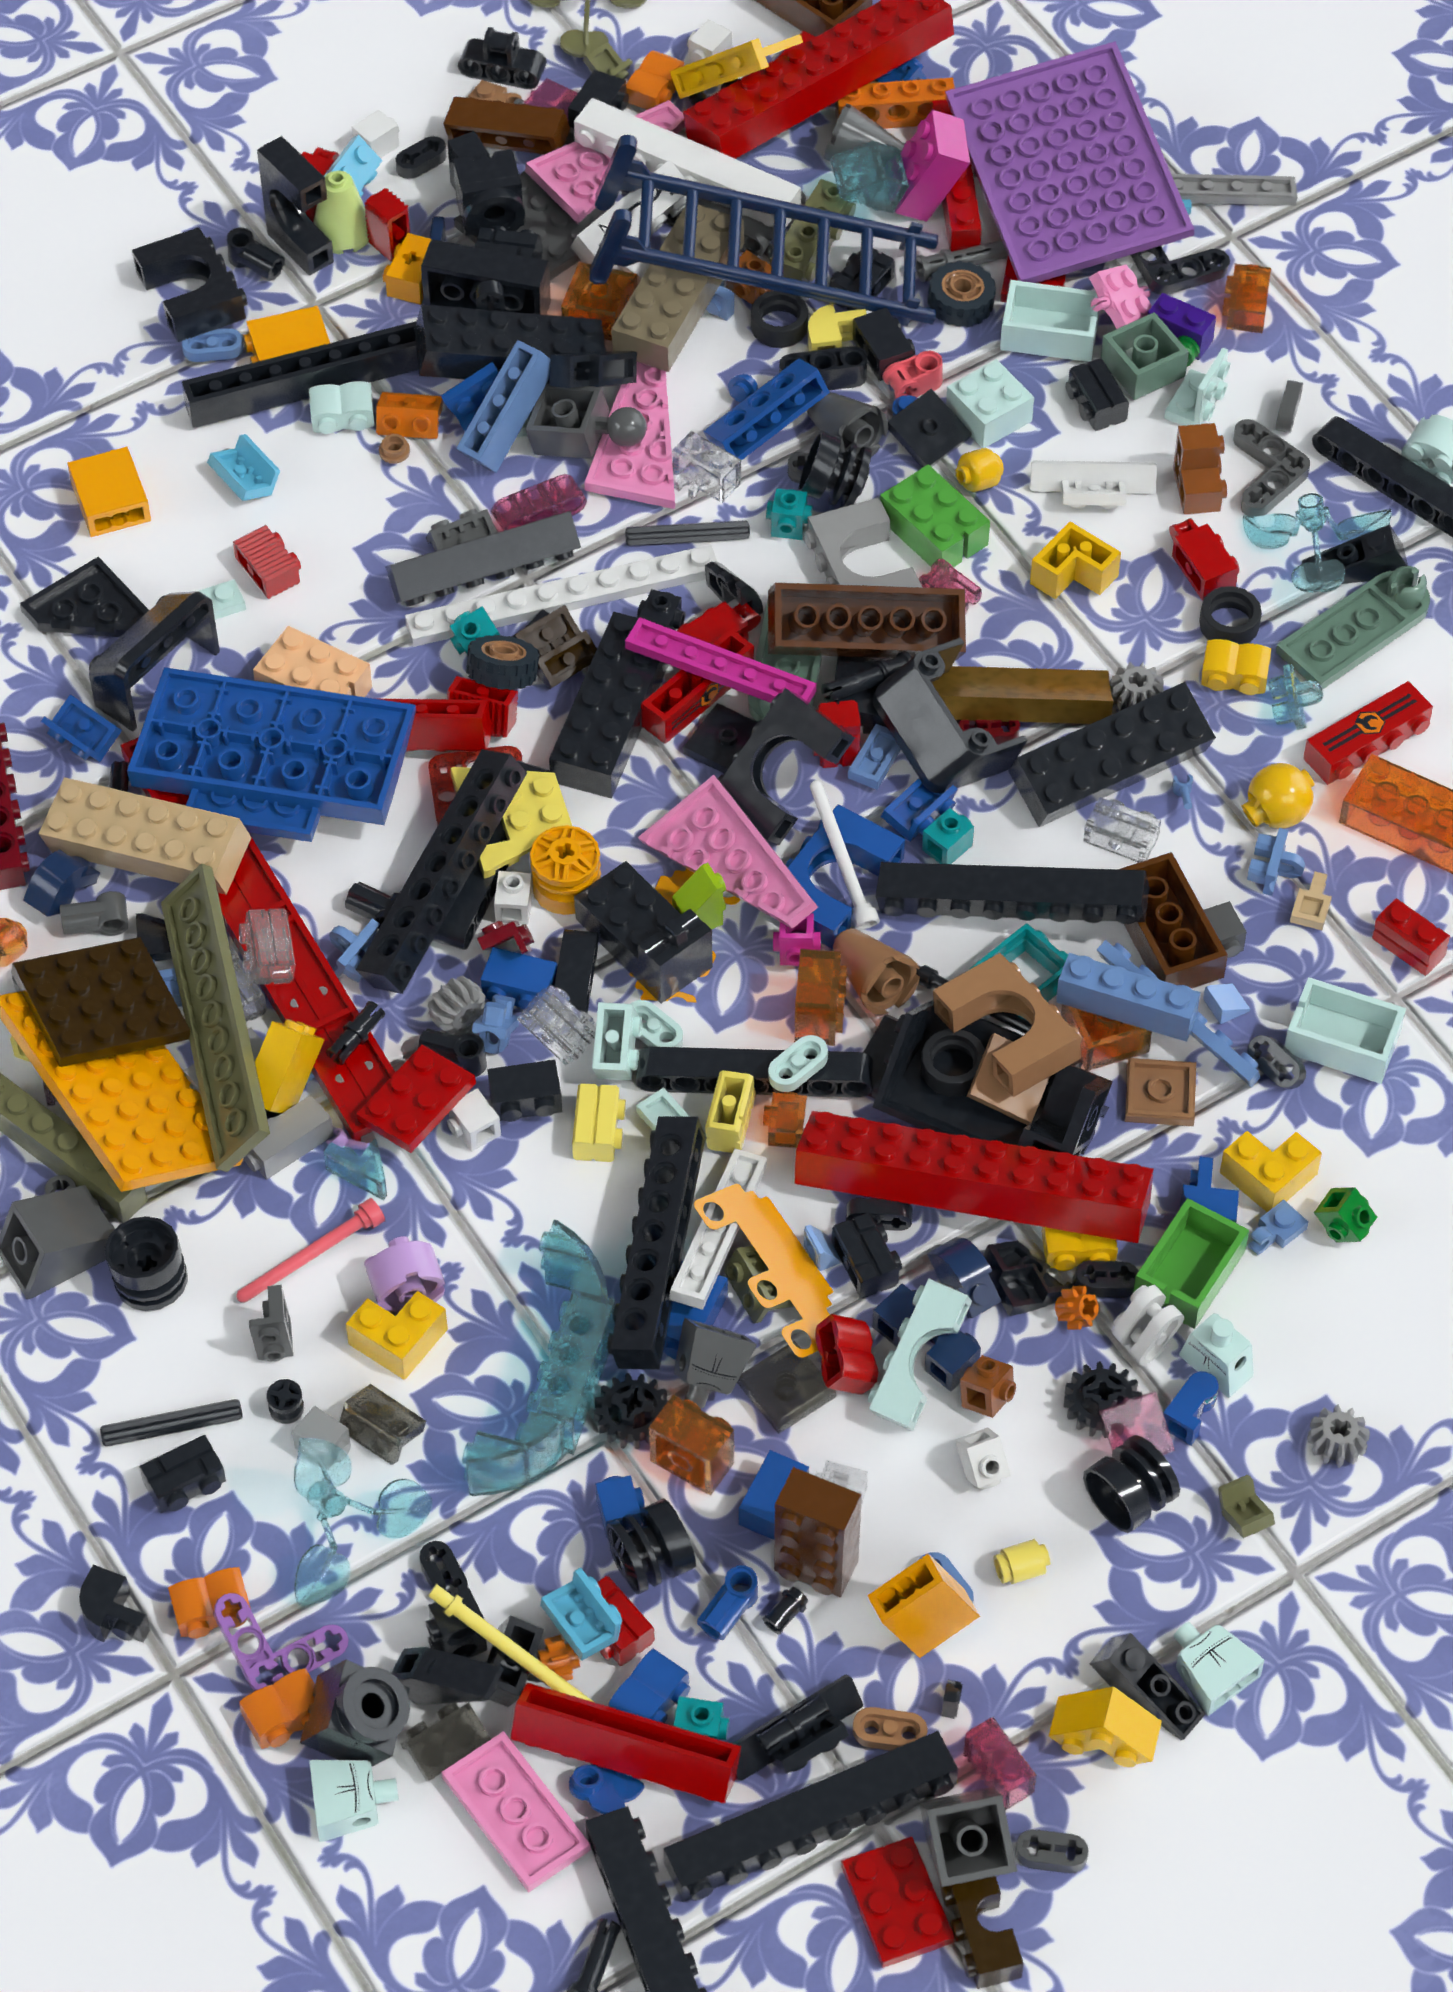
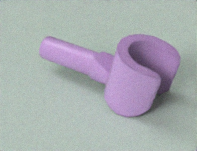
[326,1128,372,1156]

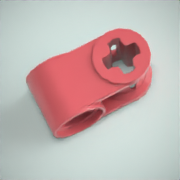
[882,350,943,399]

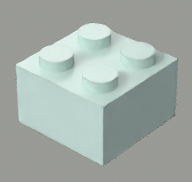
[946,359,1034,448]

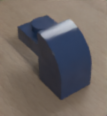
[23,850,100,917]
[927,1237,1002,1318]

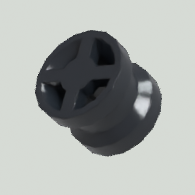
[266,1379,304,1424]

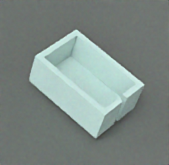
[1000,280,1100,362]
[1285,977,1406,1084]

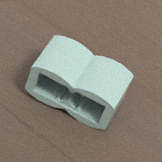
[309,381,375,434]

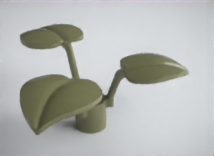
[528,0,647,58]

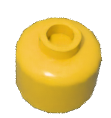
[955,448,1004,493]

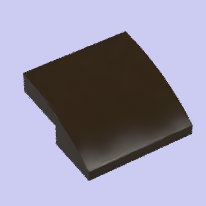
[511,605,597,689]

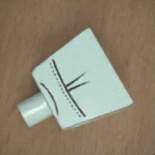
[1179,1313,1254,1398]
[1173,1622,1264,1716]
[309,1760,399,1842]

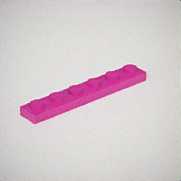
[625,617,816,703]

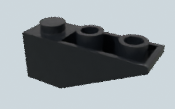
[1302,524,1408,587]
[1089,1633,1206,1740]
[391,1647,504,1705]

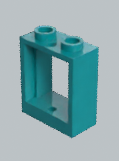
[969,923,1068,1017]

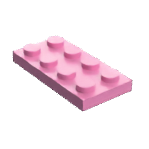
[442,1731,591,1893]

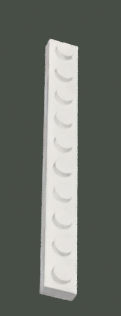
[405,544,718,647]

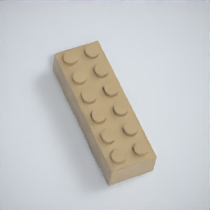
[38,777,251,895]

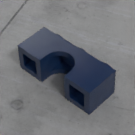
[872,1283,981,1392]

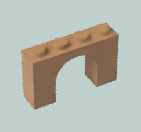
[933,953,1082,1097]

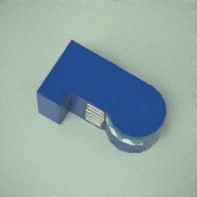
[1161,1371,1219,1446]

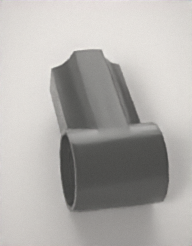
[60,891,128,936]

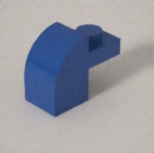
[1180,1157,1239,1223]

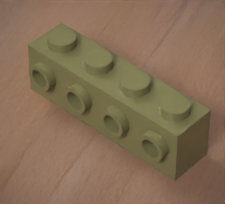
[770,179,856,282]

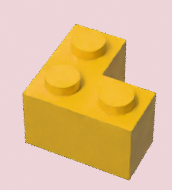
[1030,521,1121,599]
[1220,1131,1322,1212]
[346,1291,448,1380]
[1048,1686,1162,1767]

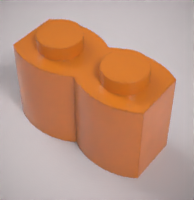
[626,50,684,110]
[168,1567,251,1639]
[239,1668,315,1749]

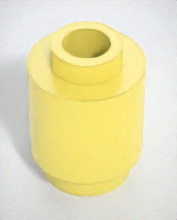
[993,1539,1051,1584]

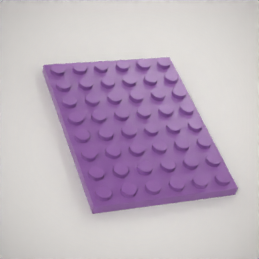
[946,41,1194,283]

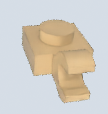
[1290,871,1332,930]

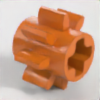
[1055,1286,1099,1330]
[537,1634,580,1681]

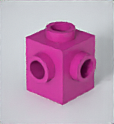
[773,913,821,966]

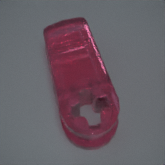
[918,559,982,615]

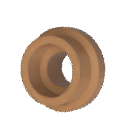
[379,434,410,464]

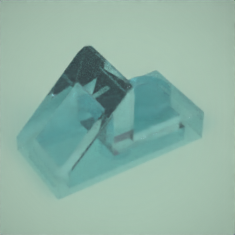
[323,1138,387,1201]

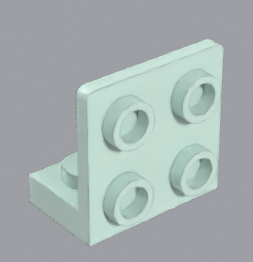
[1164,347,1231,426]

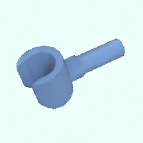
[1172,775,1193,809]

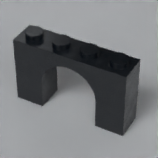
[257,136,334,276]
[132,227,248,342]
[718,688,855,845]

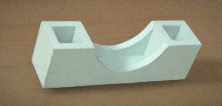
[868,1279,972,1431]

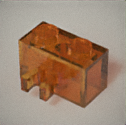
[1222,264,1271,333]

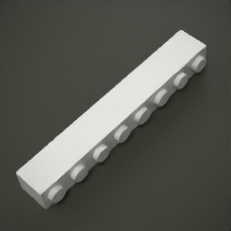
[574,98,801,227]

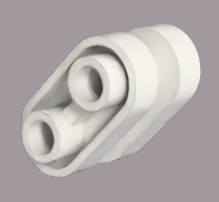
[1112,1285,1184,1365]

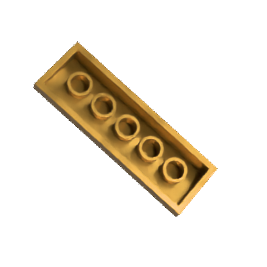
[932,666,1113,724]

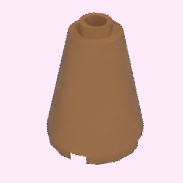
[833,928,920,1015]

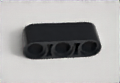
[779,346,867,391]
[552,929,599,1018]

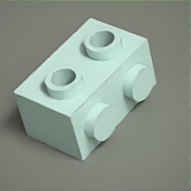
[592,1002,642,1080]

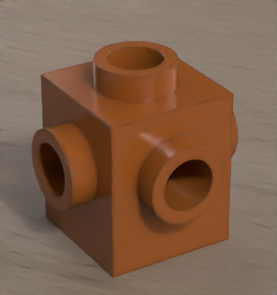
[725,250,773,304]
[960,1355,1016,1418]

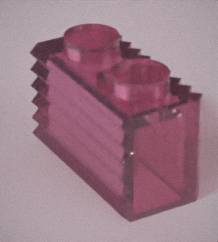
[963,1717,1037,1810]

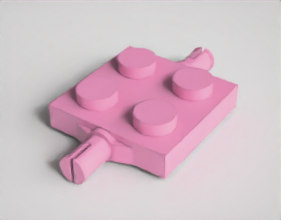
[1089,265,1152,329]

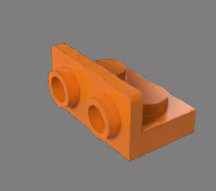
[376,392,443,439]

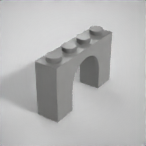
[804,497,923,588]
[183,1027,334,1180]

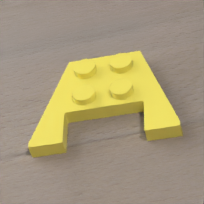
[451,767,572,879]

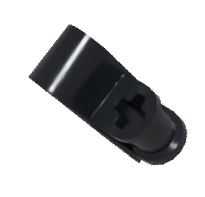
[457,27,547,90]

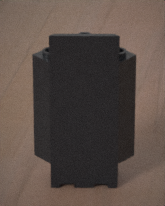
[863,999,1113,1156]

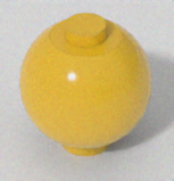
[1241,763,1315,829]

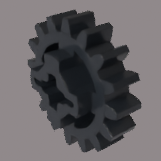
[1063,1361,1142,1438]
[594,1373,671,1449]

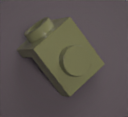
[583,41,633,80]
[1218,1475,1275,1538]

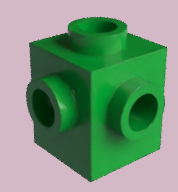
[1314,1187,1378,1242]

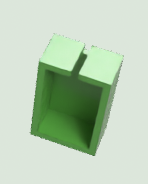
[880,464,990,576]
[1133,1198,1249,1329]

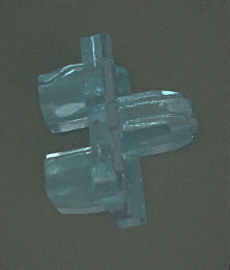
[1268,663,1324,730]

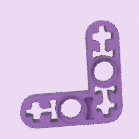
[213,1593,348,1691]

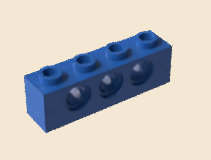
[703,358,830,466]

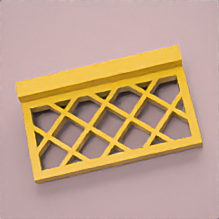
[670,34,803,99]

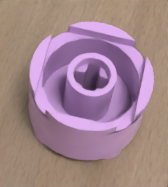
[364,1236,445,1316]

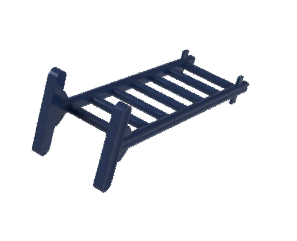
[589,135,938,326]

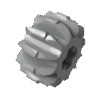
[1110,662,1165,711]
[427,976,486,1034]
[1307,1404,1370,1468]

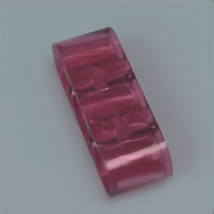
[491,474,587,531]

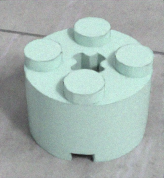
[1402,415,1453,485]

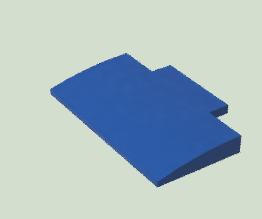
[127,667,416,842]

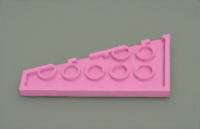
[525,100,685,224]
[585,362,675,509]
[638,775,818,929]

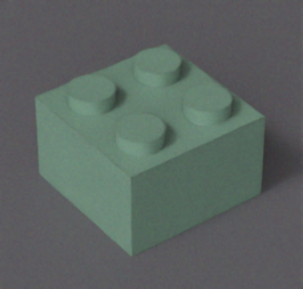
[1101,312,1189,400]

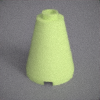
[313,171,368,254]

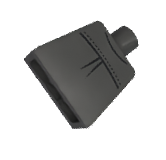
[674,1318,757,1408]

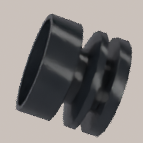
[798,430,872,508]
[105,1216,188,1311]
[1083,1435,1180,1533]
[606,1498,696,1594]

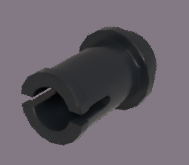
[763,1587,808,1635]

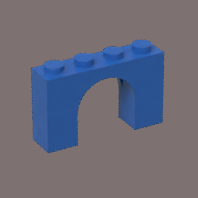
[785,804,905,950]

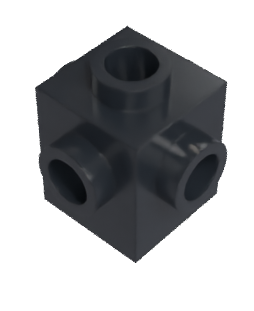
[637,589,686,631]

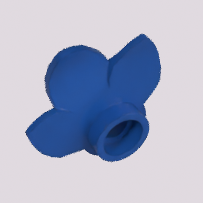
[569,1764,645,1814]

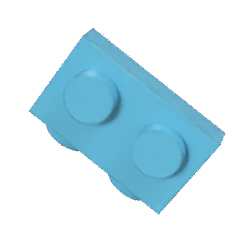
[324,135,383,197]
[207,434,280,501]
[540,1568,622,1661]

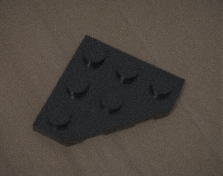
[20,556,149,637]

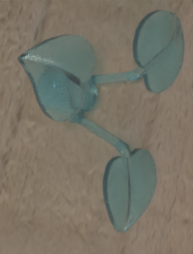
[1243,493,1392,593]
[294,1438,432,1606]

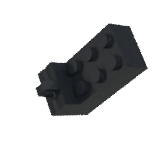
[574,861,713,1004]

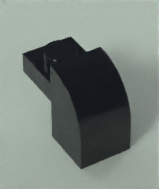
[79,1564,150,1643]

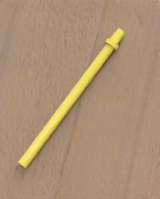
[428,1584,594,1702]

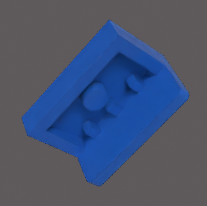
[41,694,122,762]
[881,778,958,842]

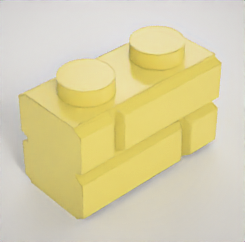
[705,1070,756,1153]
[572,1083,626,1162]

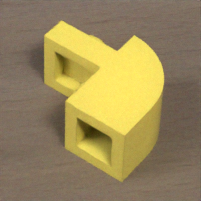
[808,304,867,351]

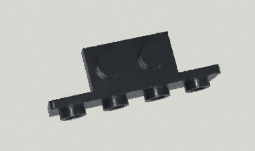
[732,1674,863,1781]

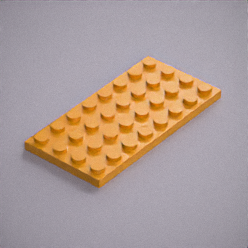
[0,991,243,1192]

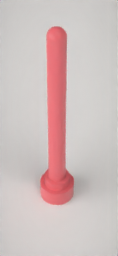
[236,1198,385,1303]

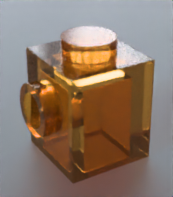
[763,1092,807,1148]

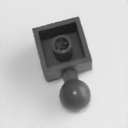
[526,383,647,459]

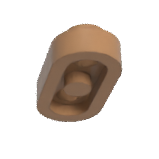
[853,1707,928,1751]

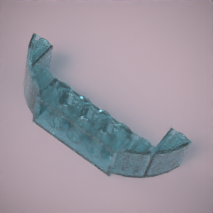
[462,1219,615,1496]

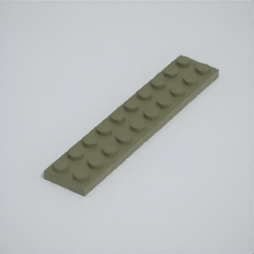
[161,863,270,1172]

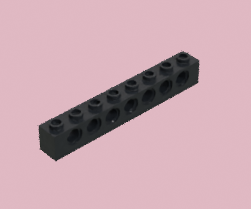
[356,749,527,994]
[607,1116,706,1370]

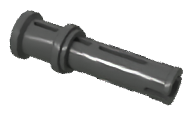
[916,239,1008,282]

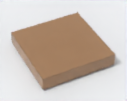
[967,1033,1050,1125]
[1125,1058,1196,1127]

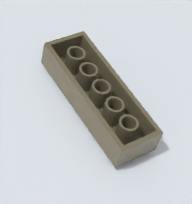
[611,205,744,372]

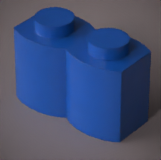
[608,1648,691,1723]

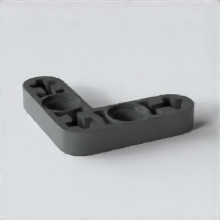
[1233,419,1310,518]

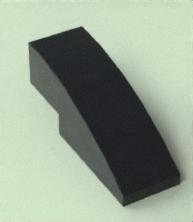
[550,351,637,388]

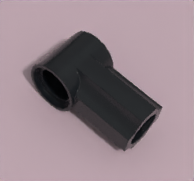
[227,227,285,280]
[345,882,399,929]
[418,1028,487,1077]

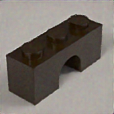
[940,1876,1024,1989]

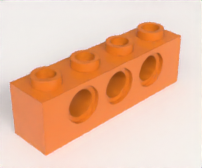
[835,77,955,129]

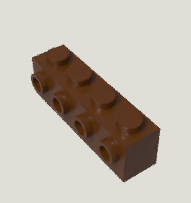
[443,96,570,155]

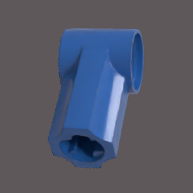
[697,1565,758,1641]

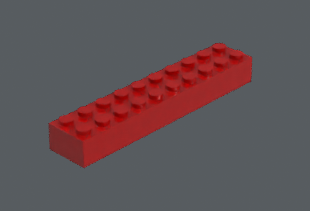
[683,0,954,159]
[794,1111,1154,1243]

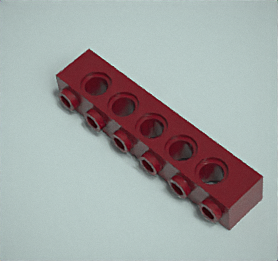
[0,722,30,890]

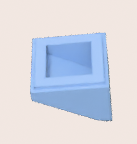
[1203,984,1250,1024]
[804,1225,841,1271]

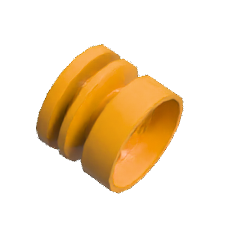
[530,825,601,915]

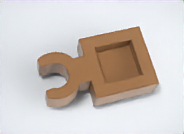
[468,80,522,103]

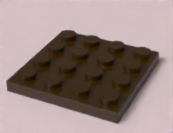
[11,937,191,1067]

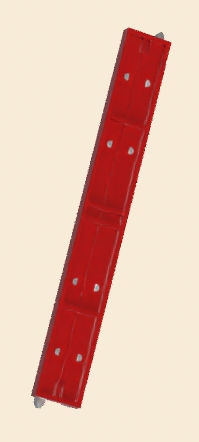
[120,737,395,1152]

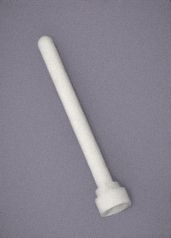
[810,780,880,931]

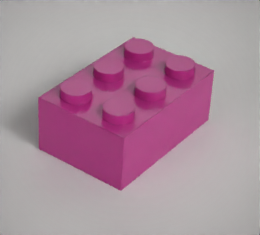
[888,110,970,222]

